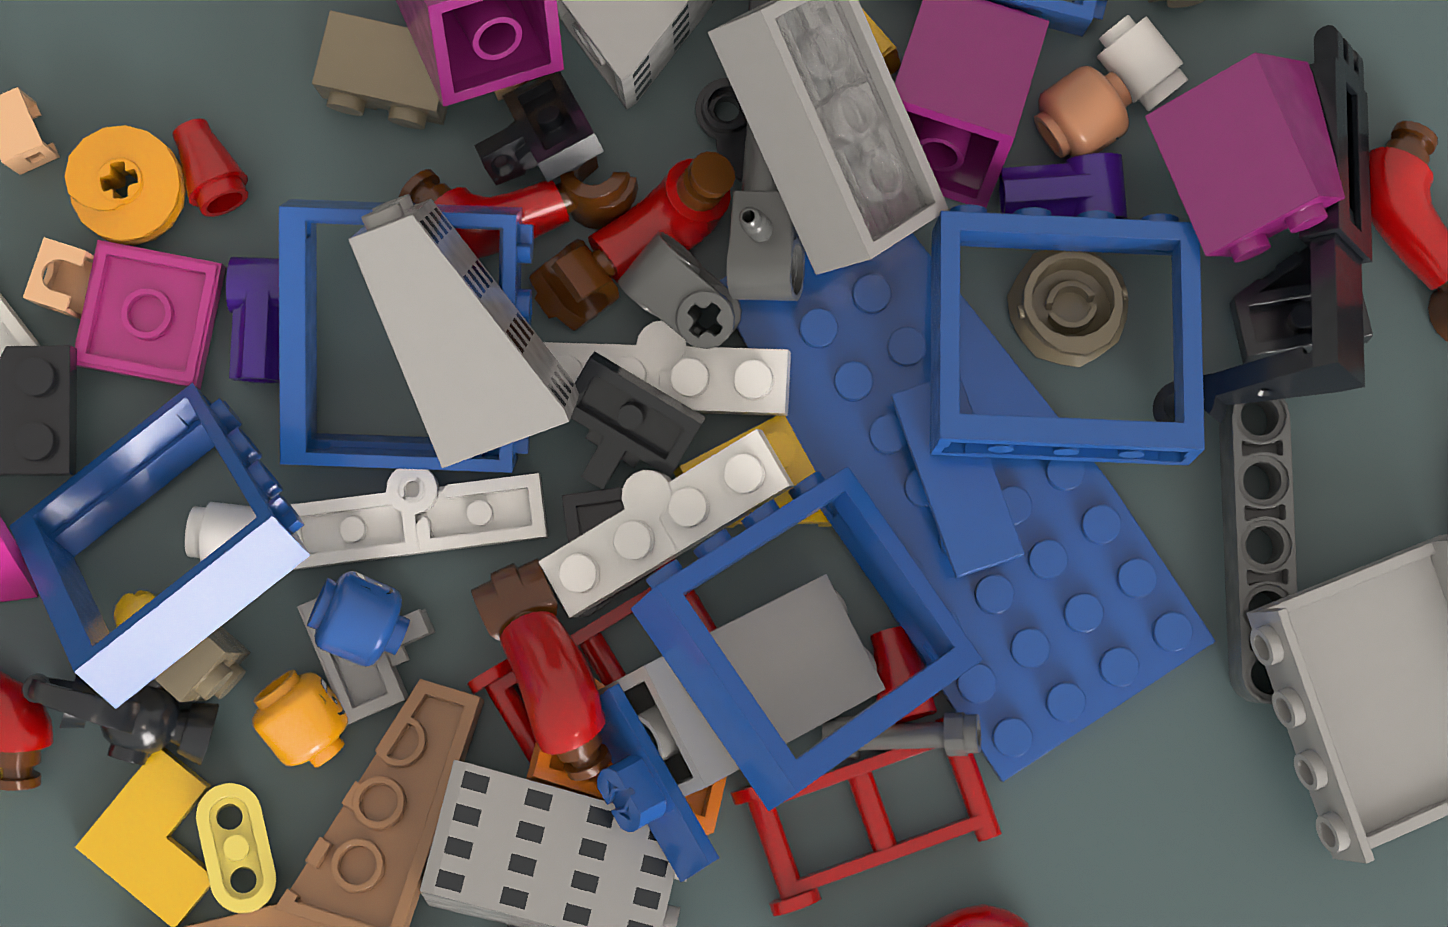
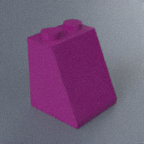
[895,0,1050,208]
[1145,52,1345,262]

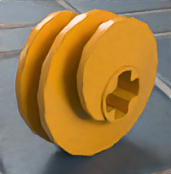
[64,125,186,246]

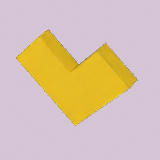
[75,747,211,927]

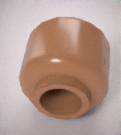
[1034,66,1132,158]

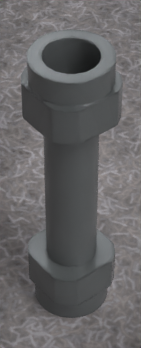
[822,712,982,760]

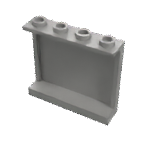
[1247,534,1448,864]

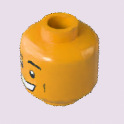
[252,669,348,768]

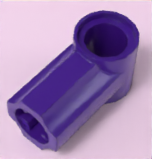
[998,153,1128,219]
[226,257,280,384]

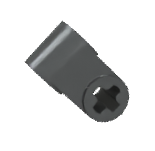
[618,231,742,349]

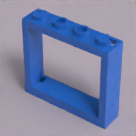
[279,199,534,473]
[930,204,1205,466]
[9,383,310,709]
[631,466,983,811]

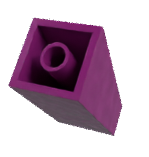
[396,0,564,107]

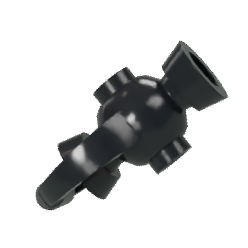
[22,673,219,766]

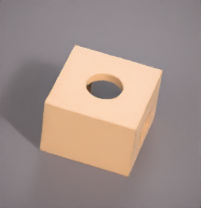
[0,87,60,175]
[23,237,94,320]

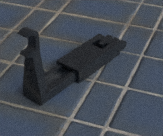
[1153,25,1373,423]

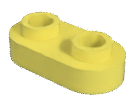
[196,783,276,914]

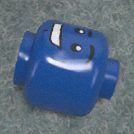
[307,571,410,667]

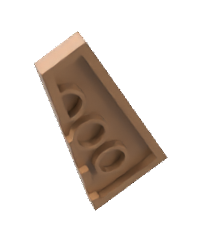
[274,679,484,927]

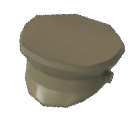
[1007,250,1129,367]

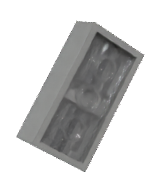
[708,0,949,275]

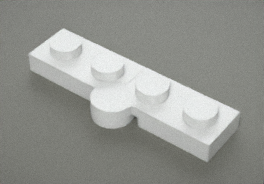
[543,321,791,416]
[538,429,794,618]
[291,469,548,570]

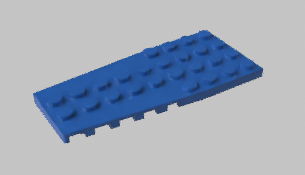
[720,233,1216,782]

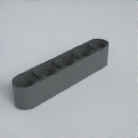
[1219,399,1297,704]

